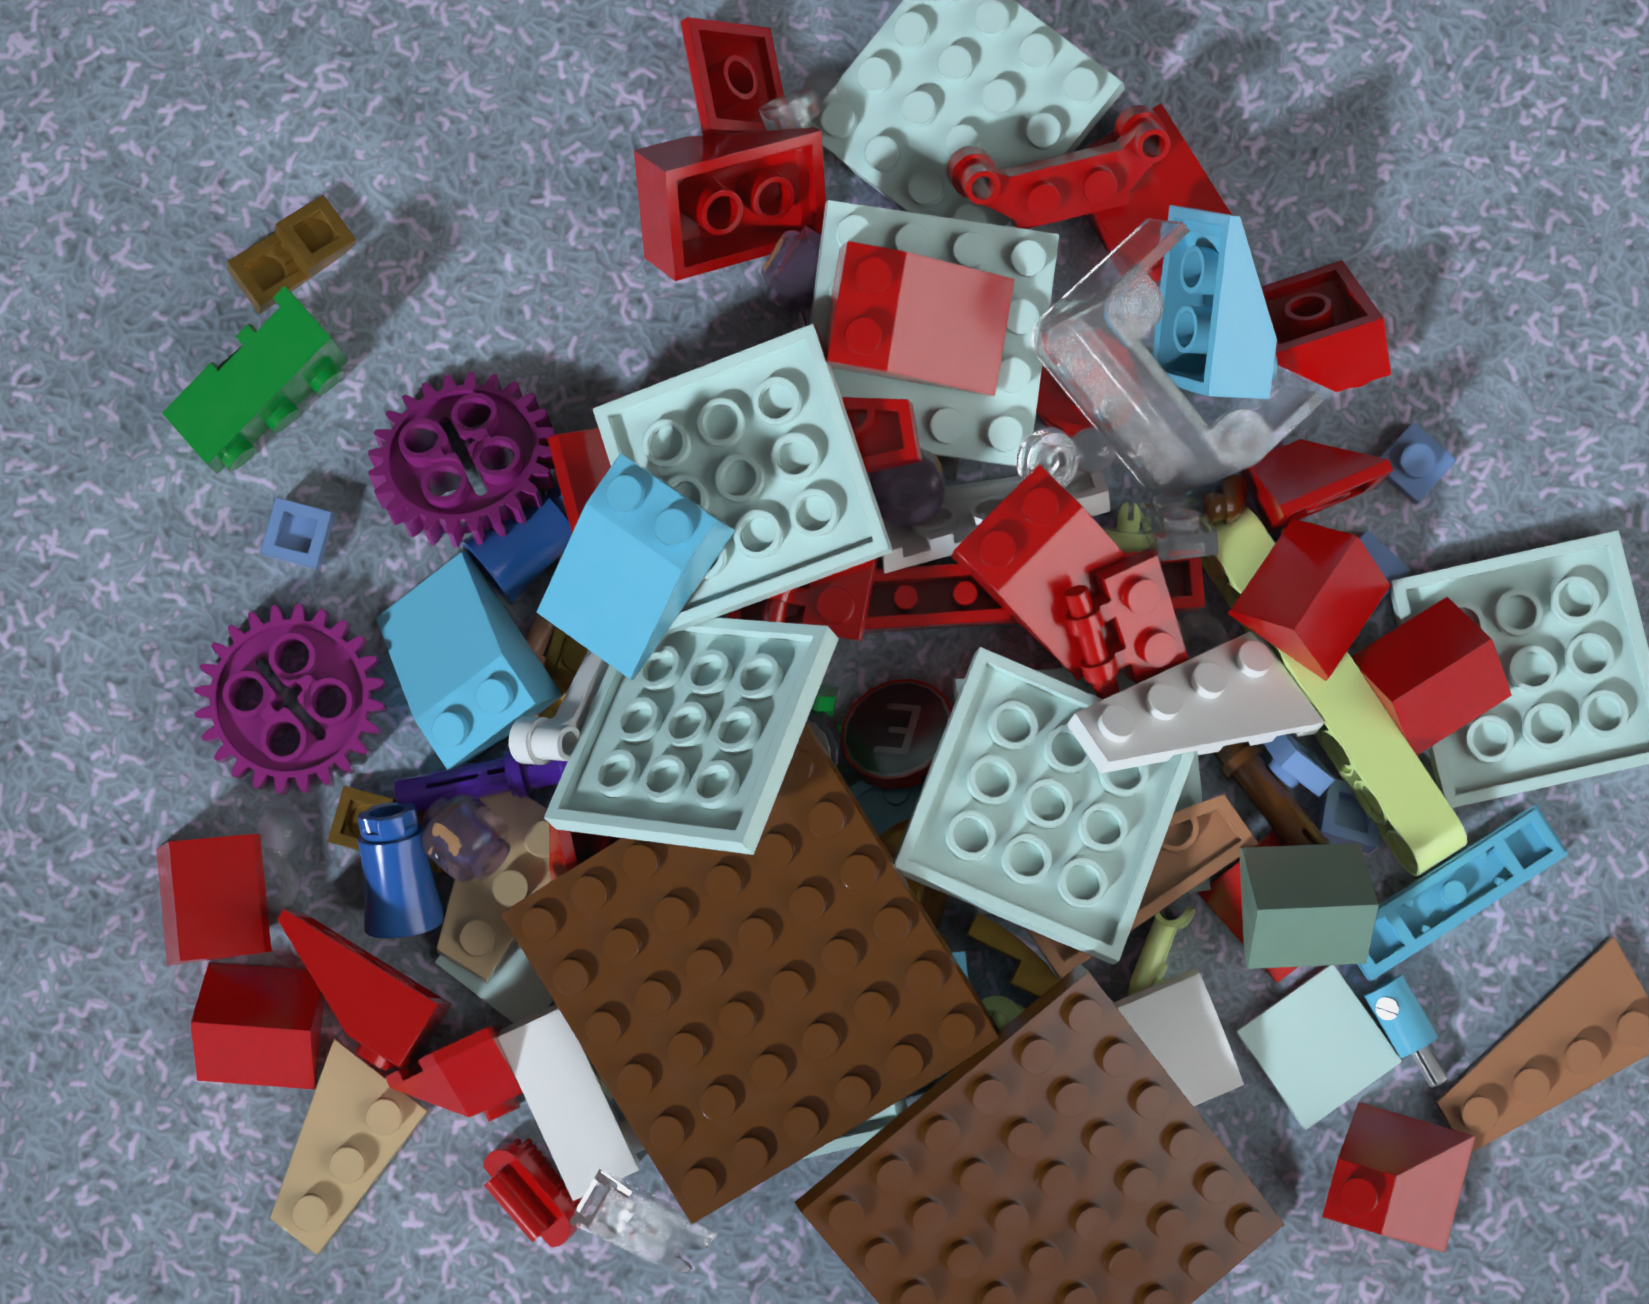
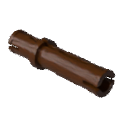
[1213,741,1330,846]

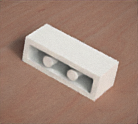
[497,1004,645,1201]

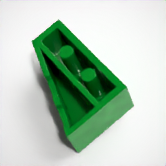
[162,285,349,474]

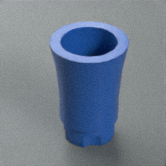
[461,482,572,605]
[358,802,446,939]

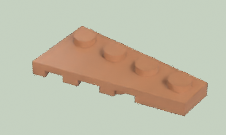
[1024,794,1259,980]
[1434,936,1649,1152]

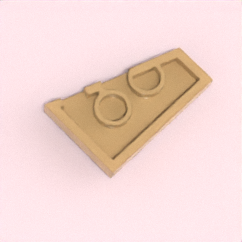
[437,791,552,984]
[270,1038,429,1255]

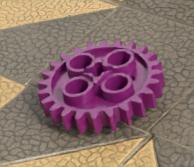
[368,372,555,548]
[194,604,388,795]

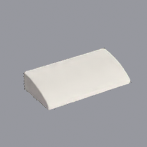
[1113,968,1244,1107]

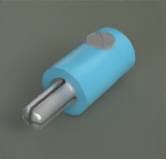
[1364,974,1448,1087]

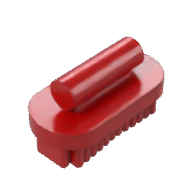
[483,1138,586,1247]

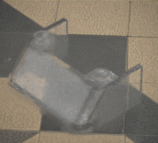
[1031,218,1323,499]

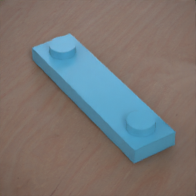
[1357,805,1569,981]

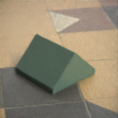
[1239,843,1379,969]

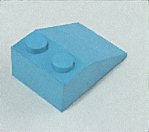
[1149,205,1277,399]
[537,453,736,680]
[376,551,563,770]

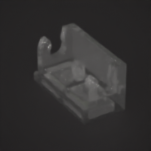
[569,1168,717,1274]

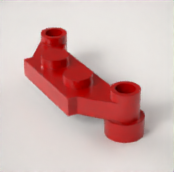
[946,105,1171,229]

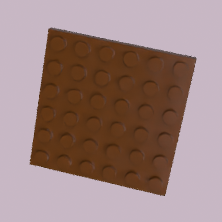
[500,722,1000,1225]
[794,964,1285,1304]

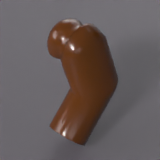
[1201,474,1249,525]

